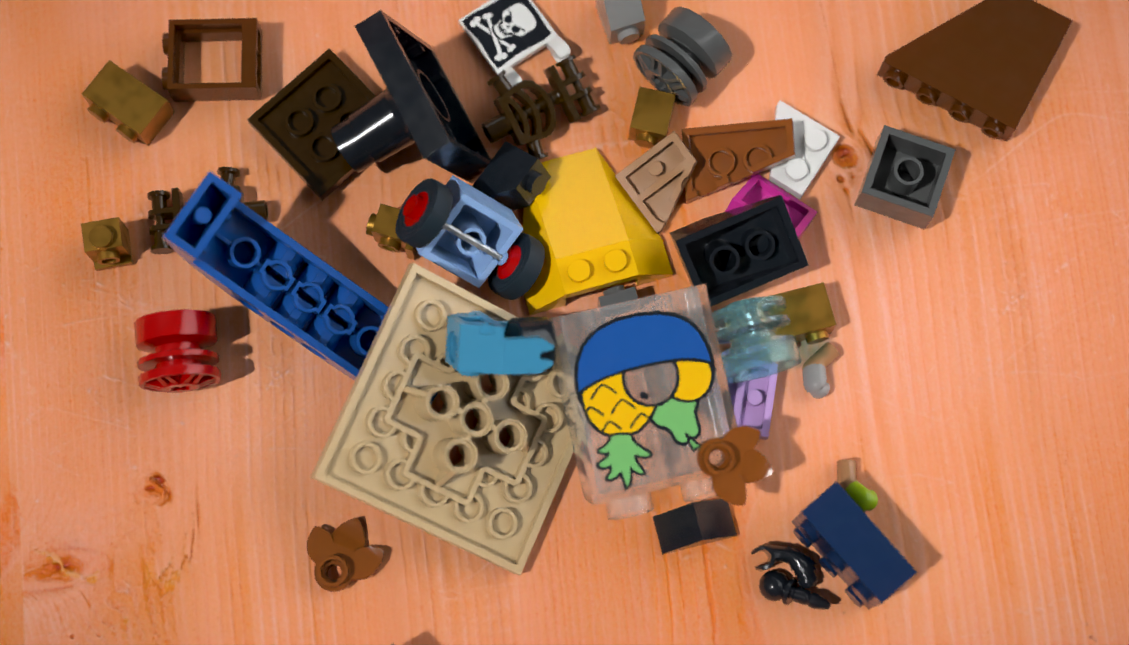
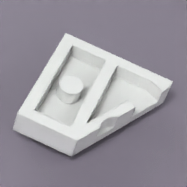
[769,100,840,199]

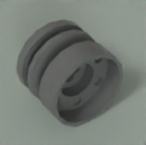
[633,6,732,106]

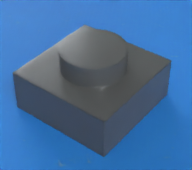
[597,285,639,320]

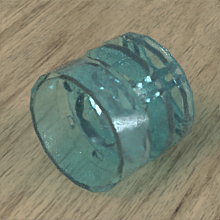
[706,296,802,383]

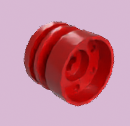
[134,309,221,393]

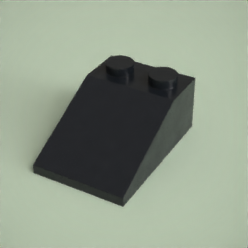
[670,195,809,310]

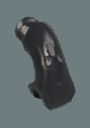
[751,544,818,589]

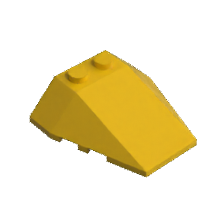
[522,148,673,315]

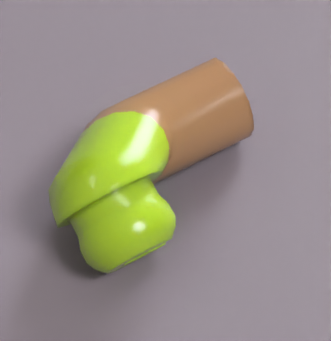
[837,460,878,512]

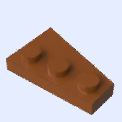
[682,118,796,203]

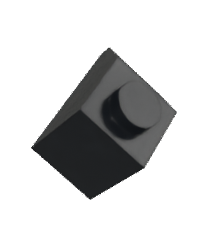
[472,141,551,211]

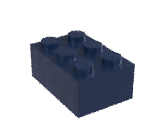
[791,481,917,610]

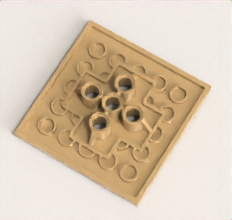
[310,263,587,575]

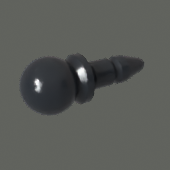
[759,570,831,609]

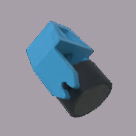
[445,310,556,376]

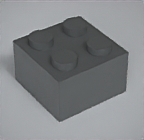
[855,125,956,230]

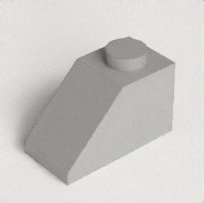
[596,0,645,45]

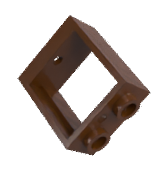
[161,18,262,102]

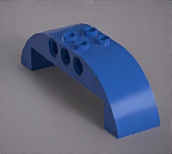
[162,171,438,404]

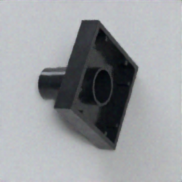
[331,10,492,184]

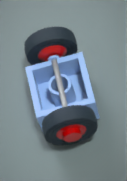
[396,175,545,300]

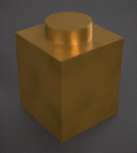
[628,87,676,148]

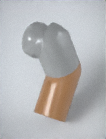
[802,342,840,399]

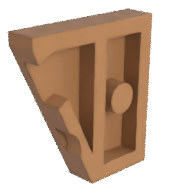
[615,131,697,233]

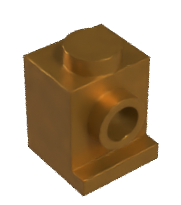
[366,204,418,260]
[81,217,133,271]

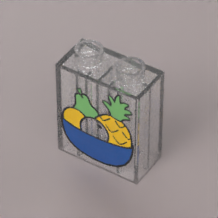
[549,284,737,520]

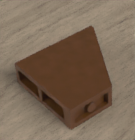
[877,0,1073,142]

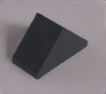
[653,499,737,555]

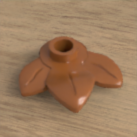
[696,425,773,506]
[307,518,384,592]

